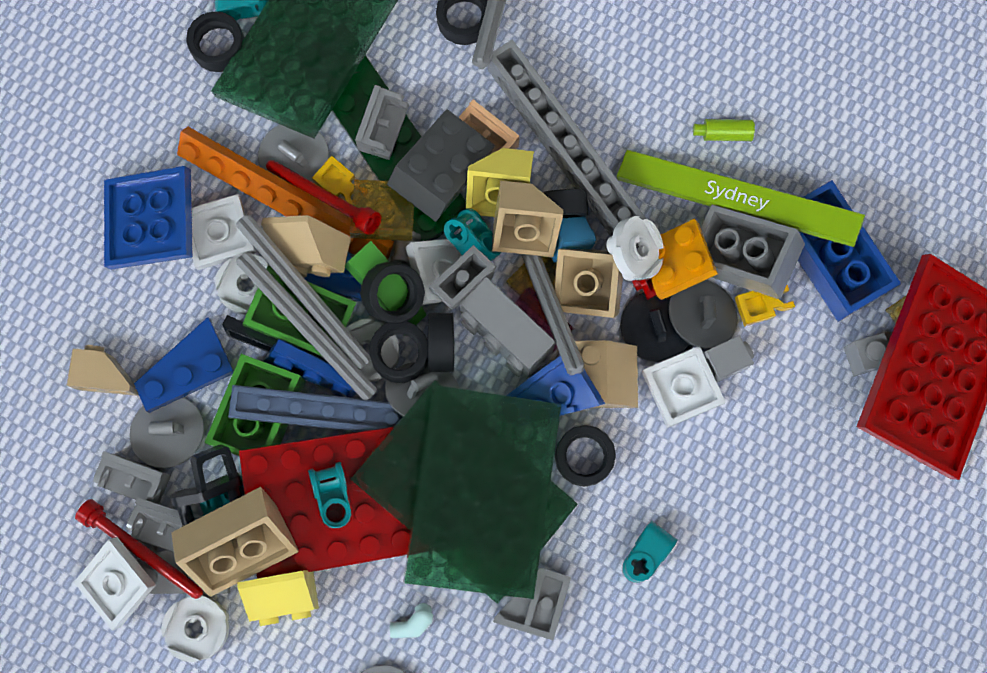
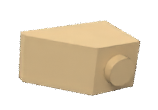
[67,345,139,396]

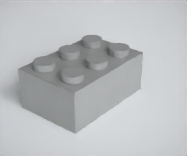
[701,205,805,300]
[459,277,555,379]

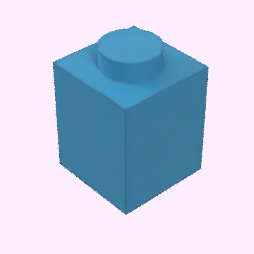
[552,217,596,263]

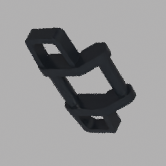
[170,444,242,526]

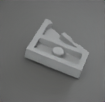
[493,568,571,641]

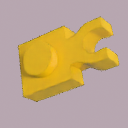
[312,156,369,207]
[734,285,795,327]

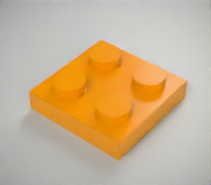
[651,218,718,300]

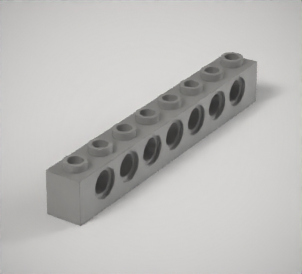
[488,39,646,249]

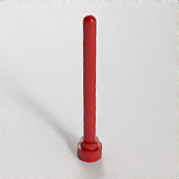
[266,160,382,235]
[75,499,203,599]

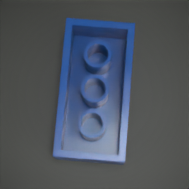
[798,180,901,322]

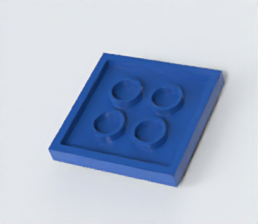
[104,166,193,270]

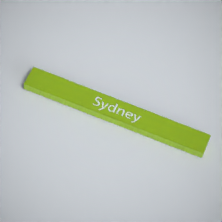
[616,150,865,247]

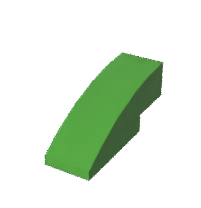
[345,241,427,336]

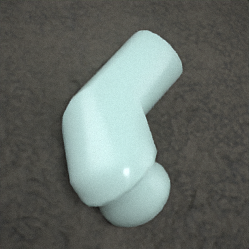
[390,603,433,638]

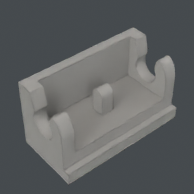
[355,85,409,160]
[93,451,171,504]
[126,497,197,552]

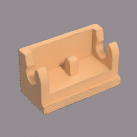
[459,99,519,154]

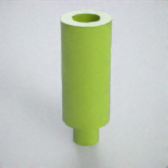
[693,119,755,142]

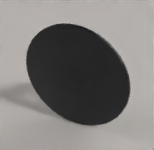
[620,292,690,362]

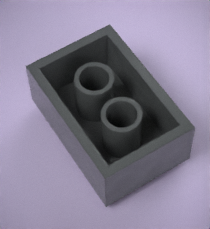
[387,109,495,222]

